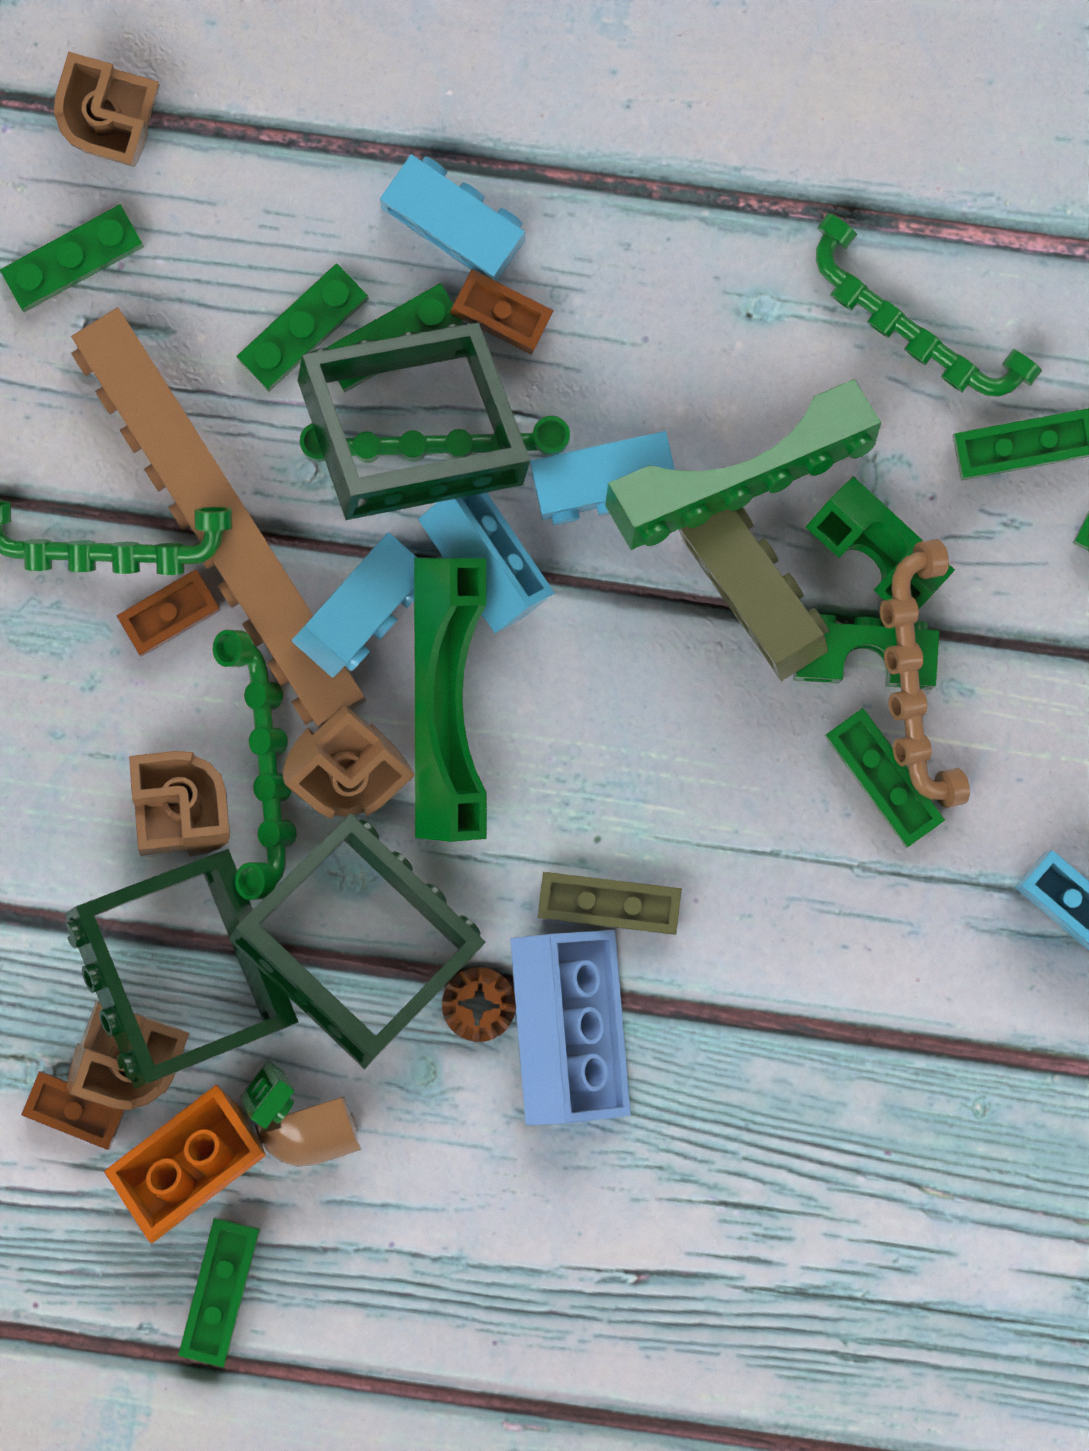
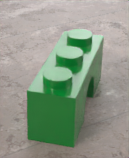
[805,476,955,609]
[793,614,940,690]

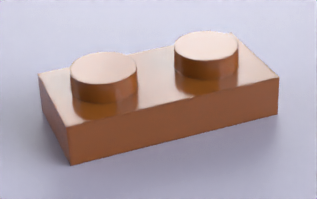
[450,269,554,355]
[116,569,221,657]
[21,1071,126,1150]

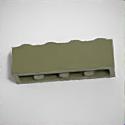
[679,507,829,682]

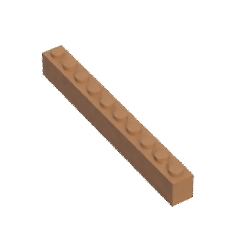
[71,307,366,728]

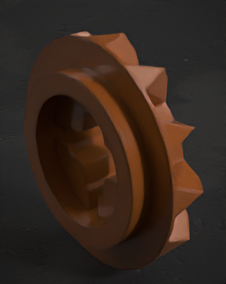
[442,967,516,1042]

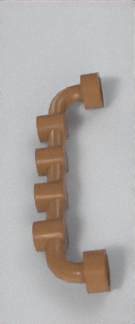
[880,539,970,808]

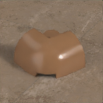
[54,51,160,167]
[283,704,415,819]
[129,751,230,857]
[67,1001,190,1110]
[255,1096,361,1167]

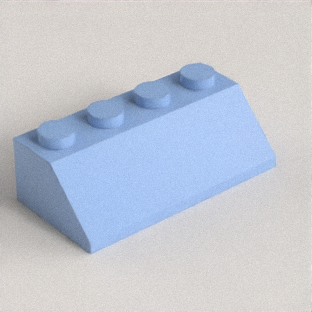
[510,930,631,1125]

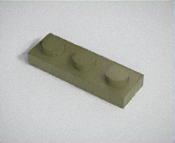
[537,872,682,935]

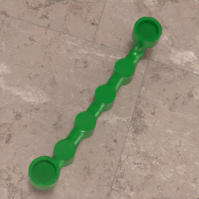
[816,213,1042,397]
[299,416,570,463]
[0,501,232,575]
[212,630,297,900]

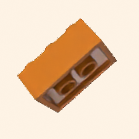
[104,1084,266,1243]

